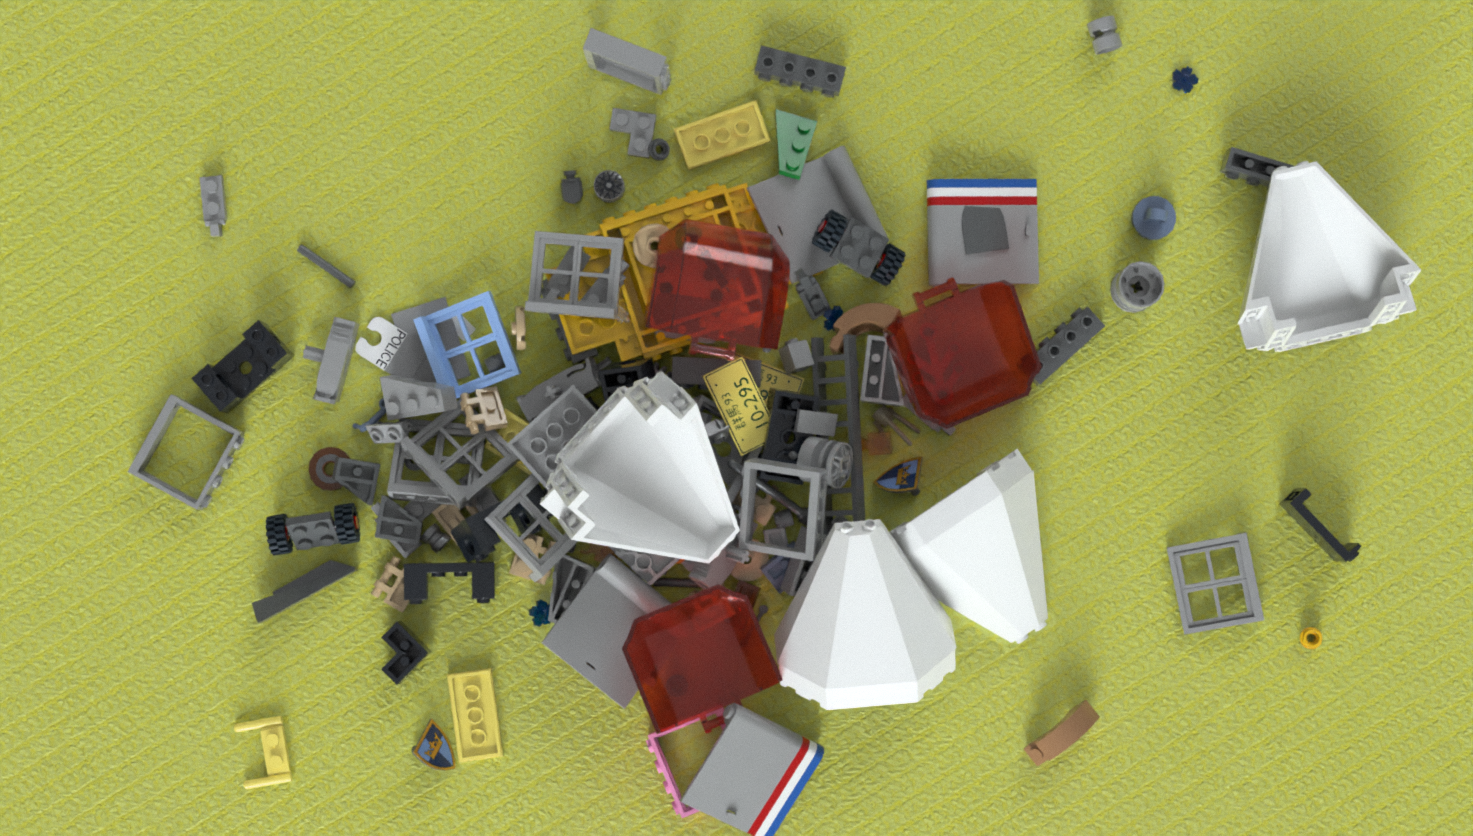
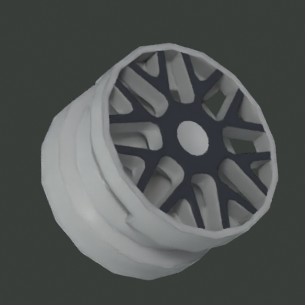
[594,170,625,203]

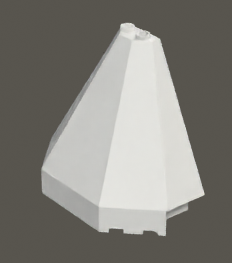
[1238,161,1421,352]
[540,371,740,563]
[890,449,1048,644]
[774,519,957,710]

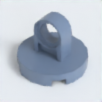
[1131,196,1176,240]

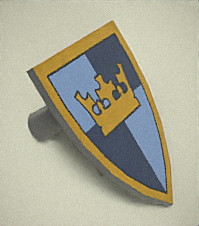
[873,456,923,496]
[412,719,455,771]

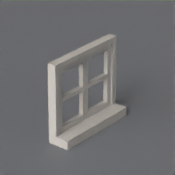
[525,231,624,319]
[400,398,520,510]
[387,418,486,507]
[484,474,578,583]
[1167,532,1264,635]

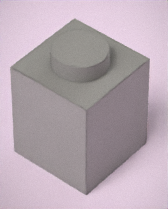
[778,338,814,375]

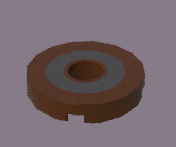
[308,447,350,491]

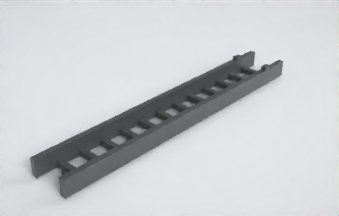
[811,334,865,536]

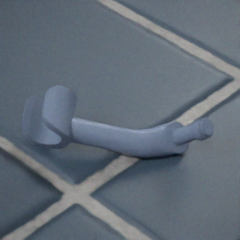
[353,398,386,432]

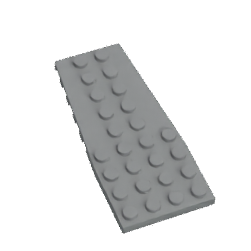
[506,384,680,585]

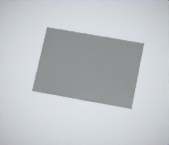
[391,297,471,383]

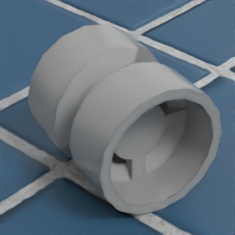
[1087,16,1122,55]

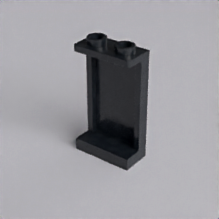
[1279,488,1362,562]

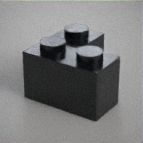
[381,621,432,685]

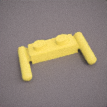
[234,716,293,789]

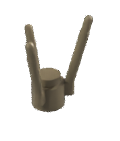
[872,405,920,451]

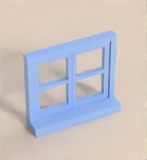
[413,291,522,399]

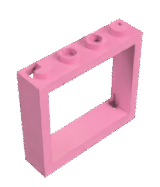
[646,703,726,818]

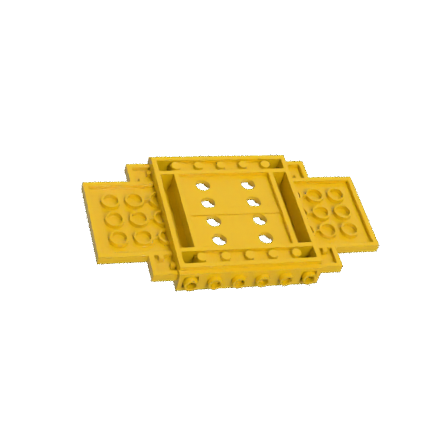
[545,183,823,362]

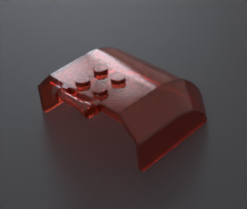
[643,219,790,361]
[882,277,1042,429]
[622,584,783,734]

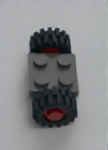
[812,209,906,286]
[265,503,360,556]

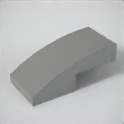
[794,409,838,436]

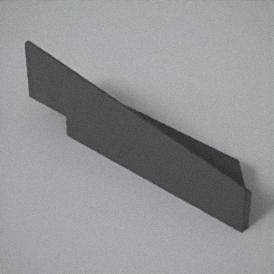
[252,560,358,623]

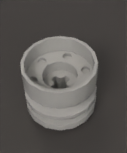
[1110,261,1165,313]
[797,436,853,488]

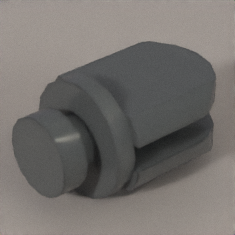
[560,170,583,204]

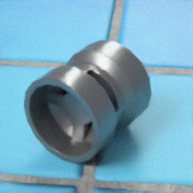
[420,523,451,554]

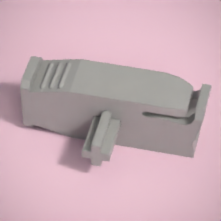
[303,317,360,404]
[517,357,602,423]
[688,504,758,594]

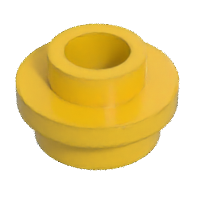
[1299,627,1322,649]

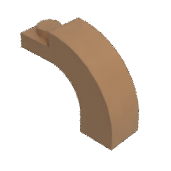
[829,303,904,355]
[1024,700,1100,766]

